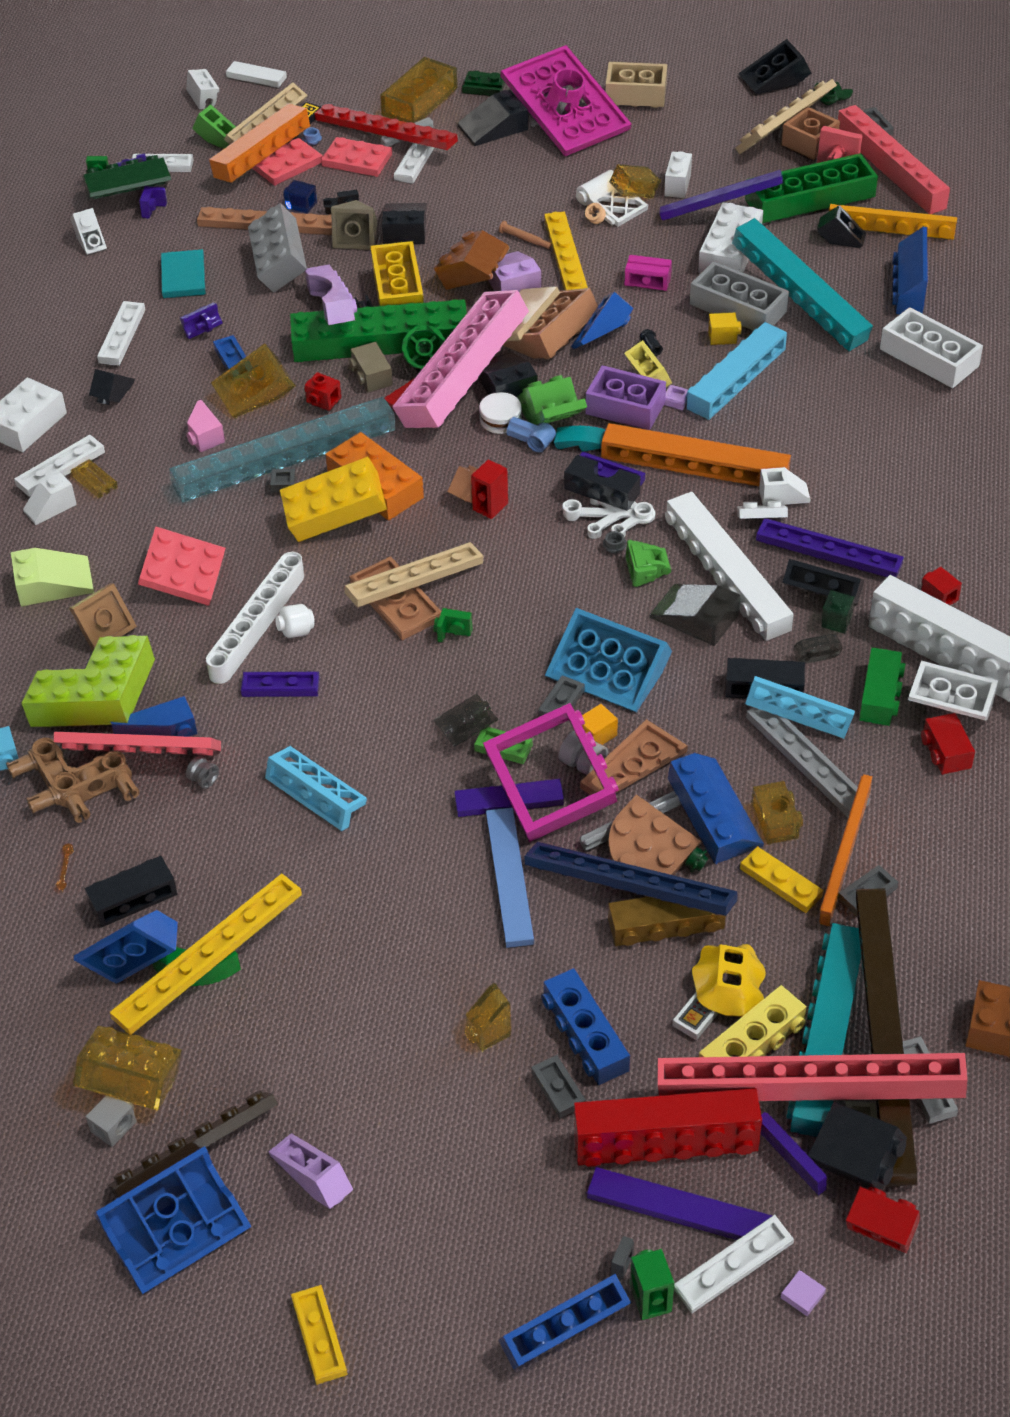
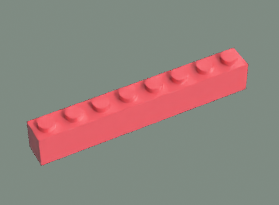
[838,105,950,214]

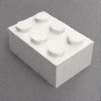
[0,377,67,452]

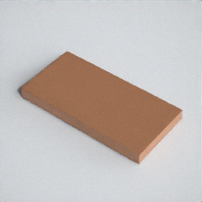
[349,556,441,640]

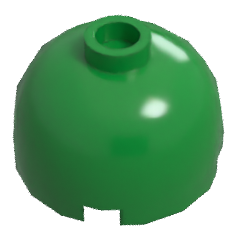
[402,326,445,371]

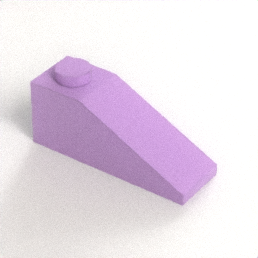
[268,1133,353,1209]

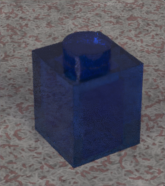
[283,180,317,214]

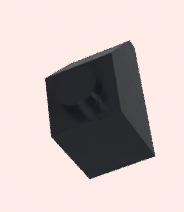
[817,205,866,248]
[89,369,135,405]

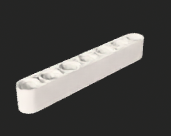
[206,552,304,684]

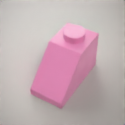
[187,400,225,452]

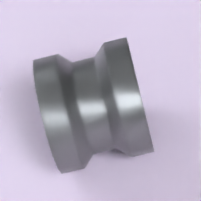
[186,756,219,789]

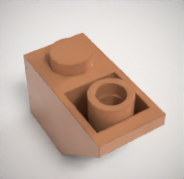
[447,465,478,503]

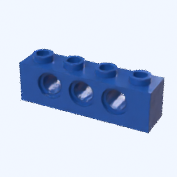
[541,968,630,1086]
[498,1274,631,1370]

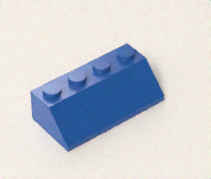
[892,227,928,315]
[667,753,764,864]

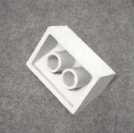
[908,661,998,721]

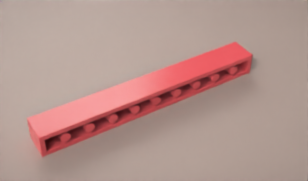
[658,1053,968,1101]

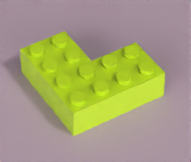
[22,635,155,727]

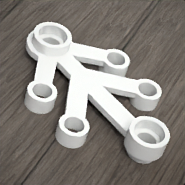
[563,498,655,539]

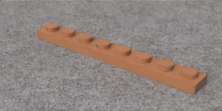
[197,207,332,235]

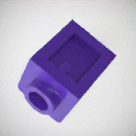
[139,186,167,218]

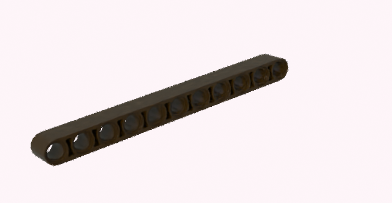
[856,888,917,1187]

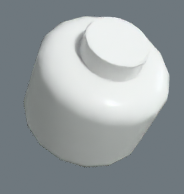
[276,604,314,638]

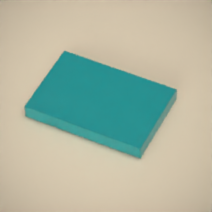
[161,249,206,298]

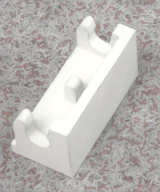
[186,69,219,109]

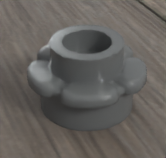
[603,531,626,553]

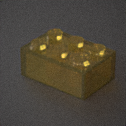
[73,1025,182,1111]

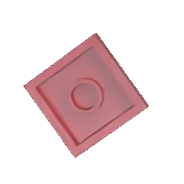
[817,126,862,163]

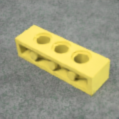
[699,985,807,1057]

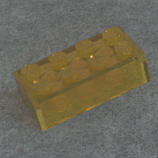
[380,57,458,123]

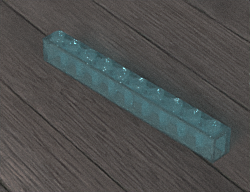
[169,397,396,503]

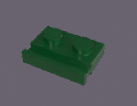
[462,70,505,96]

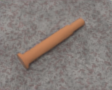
[499,221,552,249]

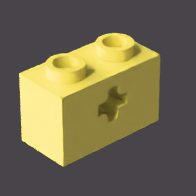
[624,340,672,387]

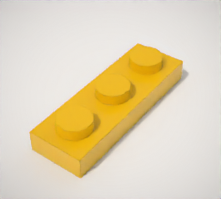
[740,846,823,913]

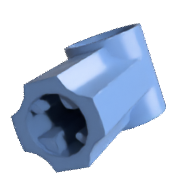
[506,417,556,453]

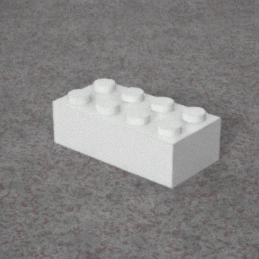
[698,202,763,273]
[880,307,983,388]

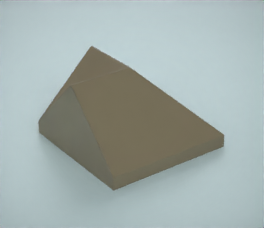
[331,200,377,250]

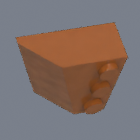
[434,230,509,290]

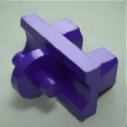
[180,302,223,339]

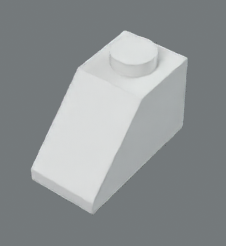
[23,472,77,525]

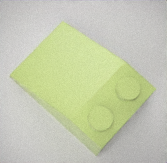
[11,548,94,606]

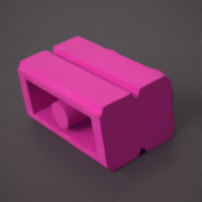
[625,255,672,291]

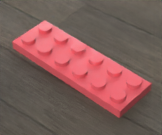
[54,732,221,756]

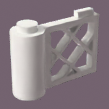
[576,170,648,227]

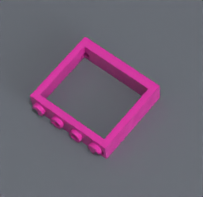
[483,703,619,842]

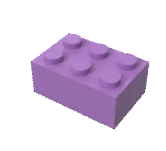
[585,365,666,430]

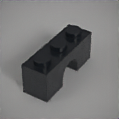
[564,455,641,511]

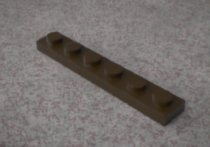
[108,1091,278,1198]

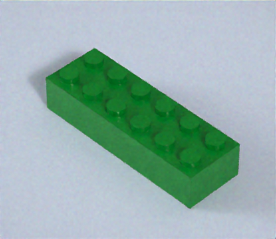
[745,153,878,223]

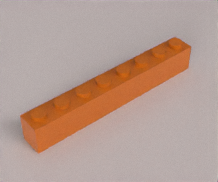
[601,423,791,486]

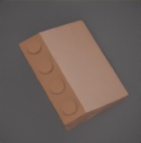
[503,288,598,359]

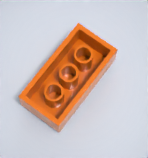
[325,432,424,521]

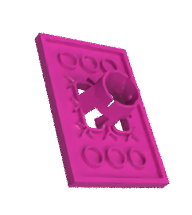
[500,45,632,156]

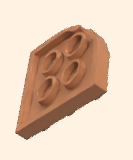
[608,794,701,897]

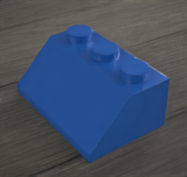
[74,910,178,984]

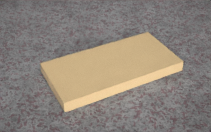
[506,287,560,341]

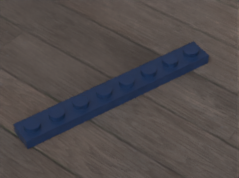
[524,841,738,916]

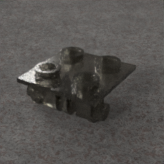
[434,693,498,747]

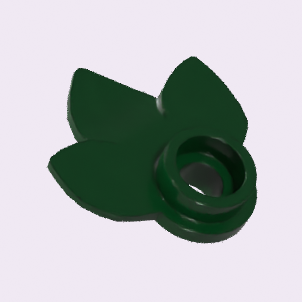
[814,82,853,105]

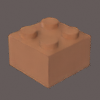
[782,106,840,160]

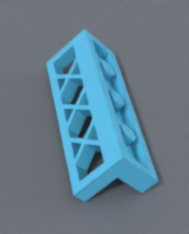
[745,676,855,739]
[265,746,367,831]

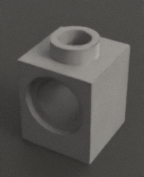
[85,1091,137,1147]

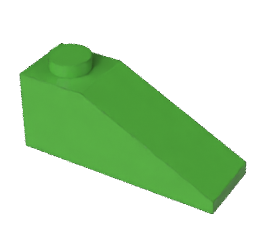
[192,104,236,149]

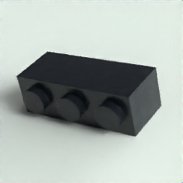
[782,559,864,605]
[725,658,805,699]
[84,855,178,928]

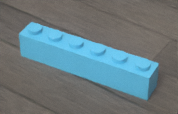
[686,322,787,420]

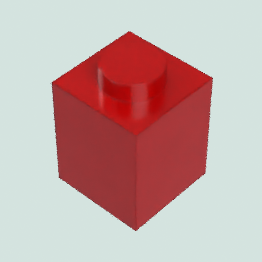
[921,567,962,605]

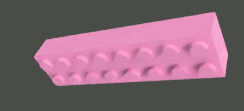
[392,290,529,428]

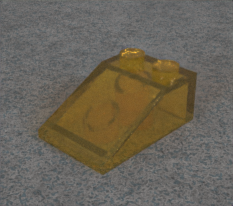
[211,343,296,418]

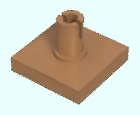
[69,583,137,651]

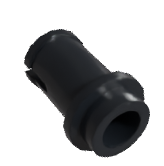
[639,329,663,356]

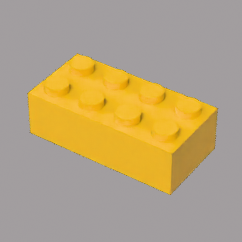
[370,241,424,306]
[280,457,387,542]

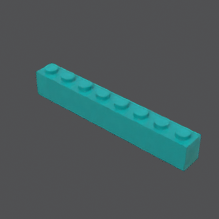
[732,218,873,351]
[786,923,861,1137]

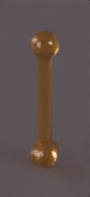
[56,843,74,890]

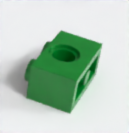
[630,1249,674,1320]

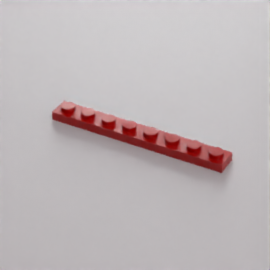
[315,104,458,150]

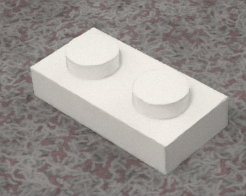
[737,501,788,519]

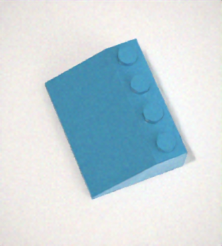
[545,608,672,712]

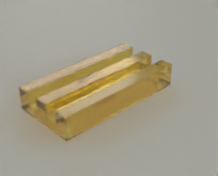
[70,459,118,499]

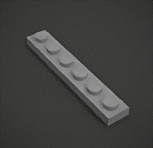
[746,707,869,817]

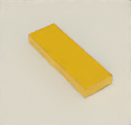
[291,1285,348,1385]

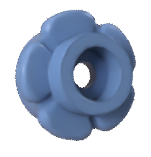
[302,127,322,146]

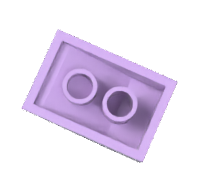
[488,251,541,292]

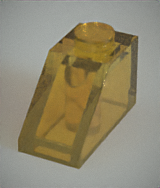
[464,983,511,1052]

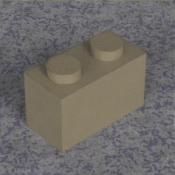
[349,342,393,392]

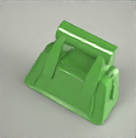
[625,540,671,587]

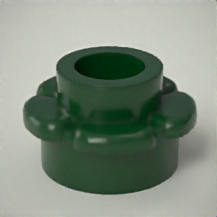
[685,847,709,872]

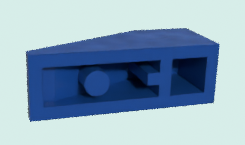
[571,292,634,349]
[111,696,197,737]

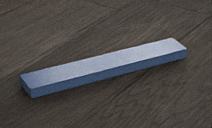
[486,808,534,948]

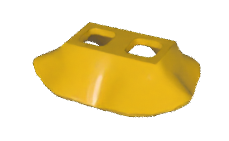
[692,944,766,1017]

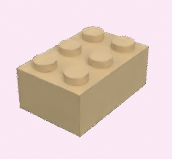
[606,62,667,108]

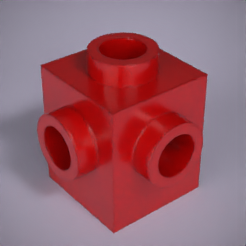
[304,372,341,411]

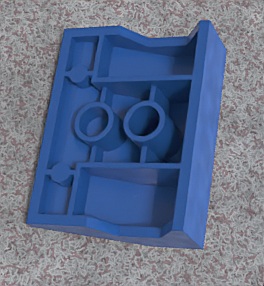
[94,1146,252,1294]

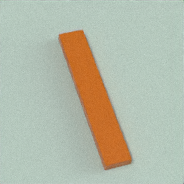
[819,774,873,927]

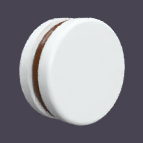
[479,392,522,434]

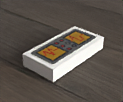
[672,993,718,1040]

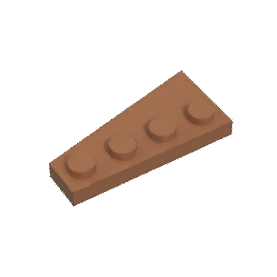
[580,719,688,795]

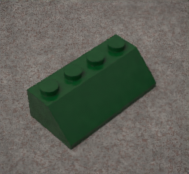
[82,155,171,201]

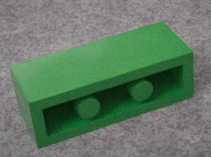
[859,647,906,726]

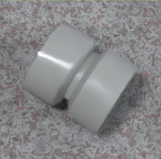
[558,731,608,775]

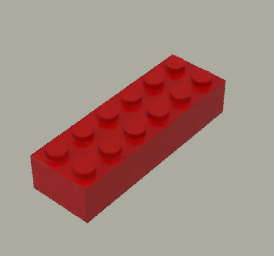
[574,1088,762,1167]

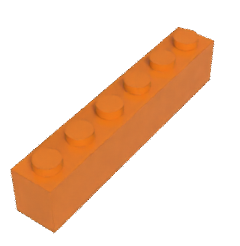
[209,104,310,183]

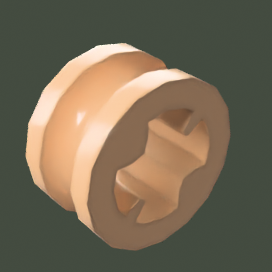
[585,203,606,224]

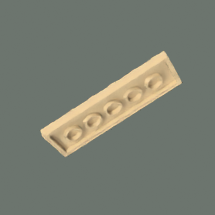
[735,79,837,154]

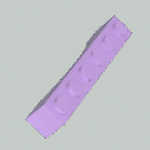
[305,264,357,325]

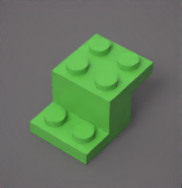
[517,375,587,425]

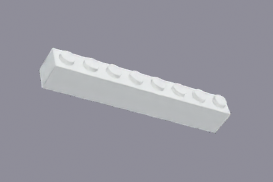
[665,492,793,641]

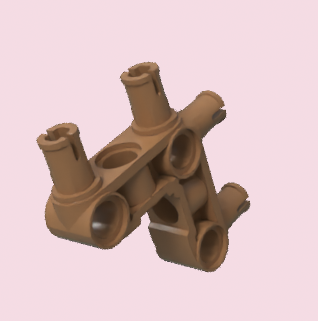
[6,738,140,823]

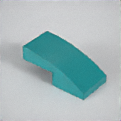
[554,425,605,452]

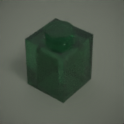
[821,590,855,634]

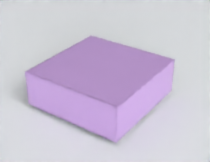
[664,385,688,410]
[781,1270,826,1316]

